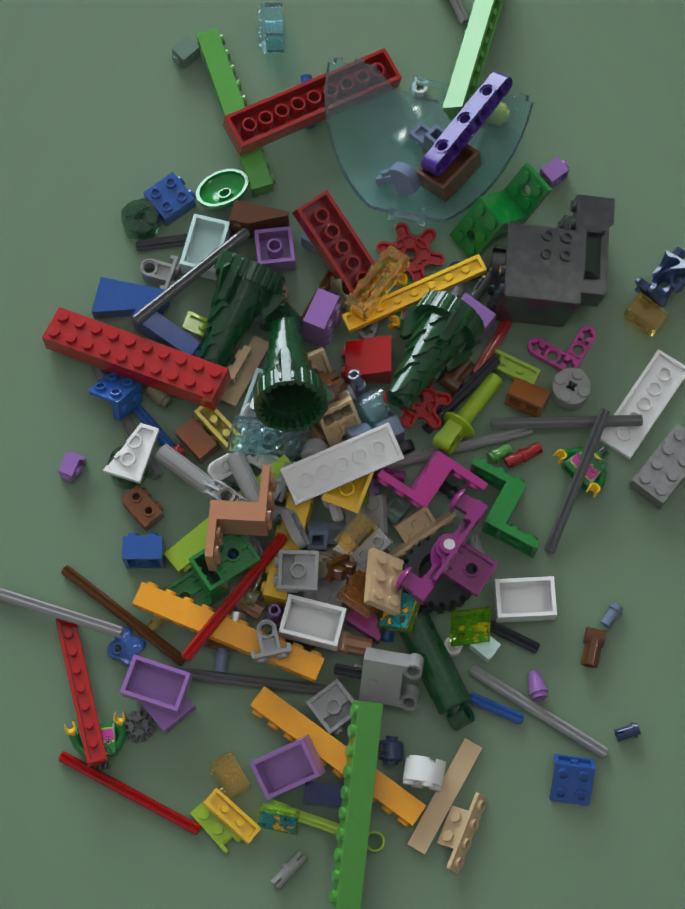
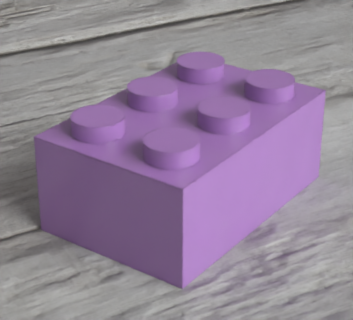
[303,288,341,349]
[120,655,193,715]
[250,734,326,800]

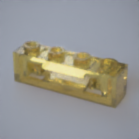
[345,245,410,322]

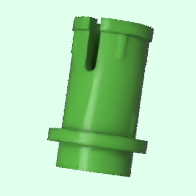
[487,443,513,463]

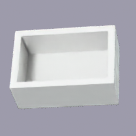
[493,576,557,623]
[278,594,347,651]

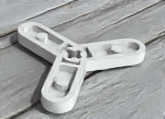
[207,403,279,480]

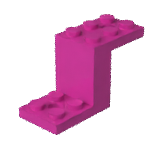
[373,450,488,508]

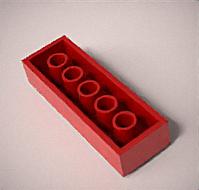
[292,190,389,307]

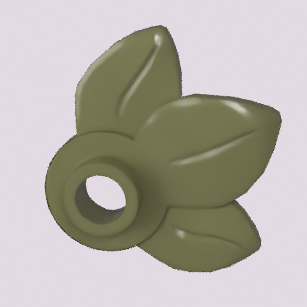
[330,276,349,310]
[244,569,266,606]

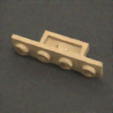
[221,336,269,407]
[388,506,457,558]
[437,792,487,874]

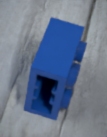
[143,172,196,227]

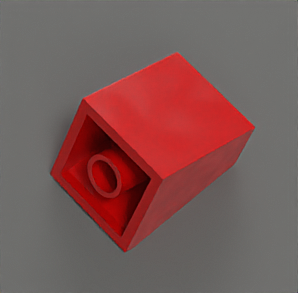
[341,335,391,384]

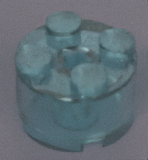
[354,388,396,429]

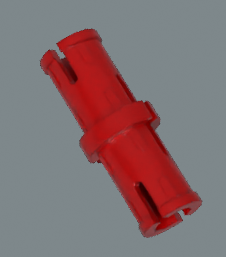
[503,442,543,469]

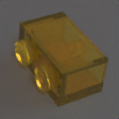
[624,292,670,337]
[334,511,378,556]
[209,751,251,800]

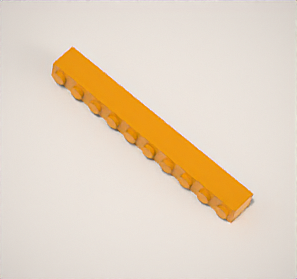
[132,581,325,683]
[250,686,426,828]

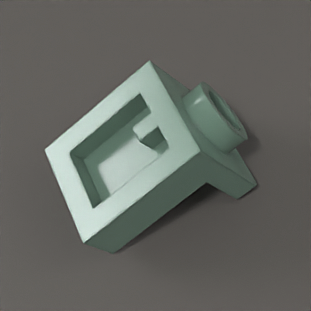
[387,494,411,529]

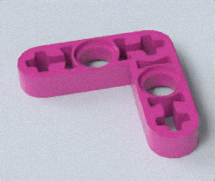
[527,326,596,371]

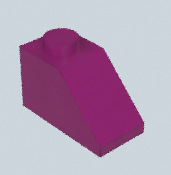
[345,600,381,644]

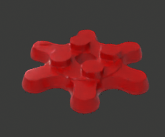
[377,222,445,282]
[384,379,452,429]

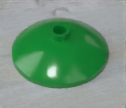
[196,169,250,209]

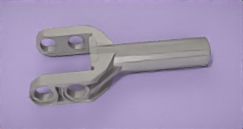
[155,444,249,502]
[226,451,310,569]

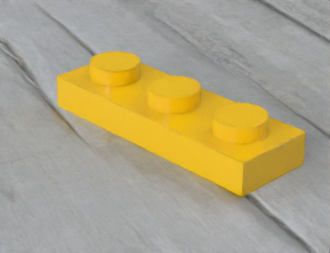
[202,787,261,844]

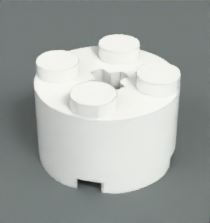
[402,755,446,791]

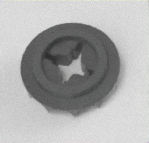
[124,710,155,742]

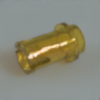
[146,616,165,633]

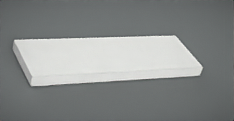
[599,349,685,460]
[280,422,404,505]

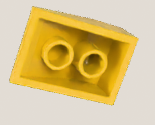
[321,472,374,514]

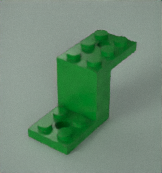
[449,163,552,258]
[470,457,540,558]
[161,534,261,606]

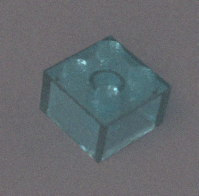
[258,3,284,53]

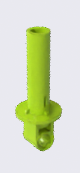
[433,372,503,454]

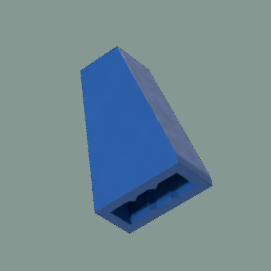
[92,277,170,319]
[131,302,201,357]

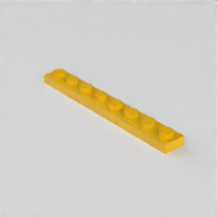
[342,254,487,333]

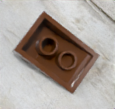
[229,200,290,239]

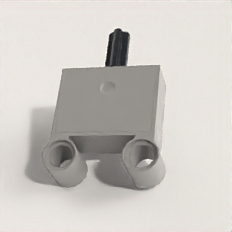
[334,647,424,711]

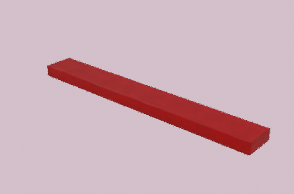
[55,618,108,767]

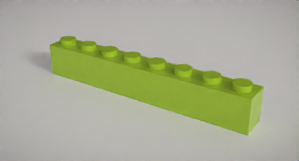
[164,454,292,573]

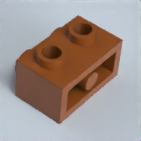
[504,377,551,417]
[175,417,218,464]
[120,484,164,532]

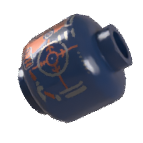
[378,736,404,765]

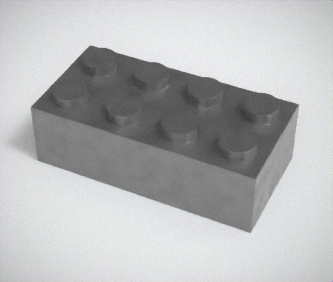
[629,423,685,510]

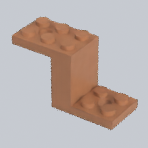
[205,465,276,571]

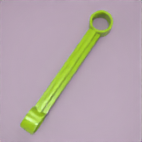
[267,799,385,853]

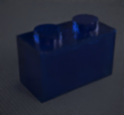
[303,782,342,809]

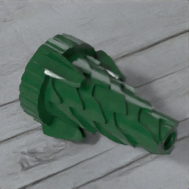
[198,250,286,367]
[387,290,485,409]
[250,315,333,432]

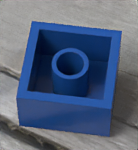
[122,533,166,568]

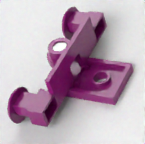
[395,489,499,605]

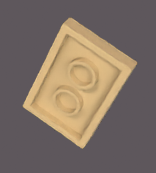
[364,547,404,616]

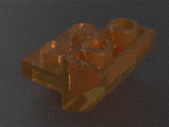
[336,570,380,619]

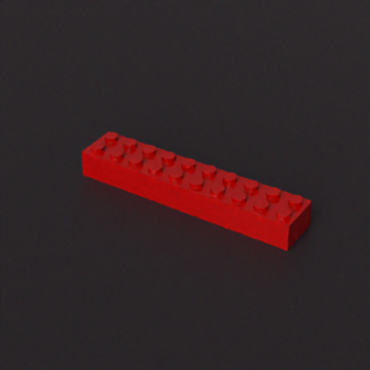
[223,48,402,156]
[42,307,231,411]

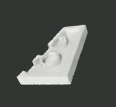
[103,423,160,484]

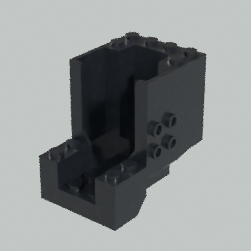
[487,194,615,327]

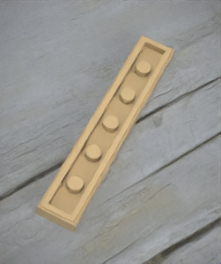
[407,738,482,855]

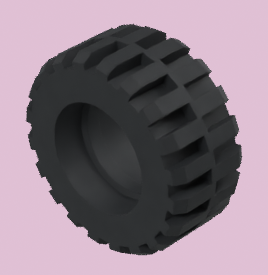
[402,536,476,614]

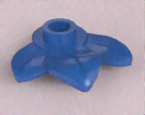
[107,628,146,666]

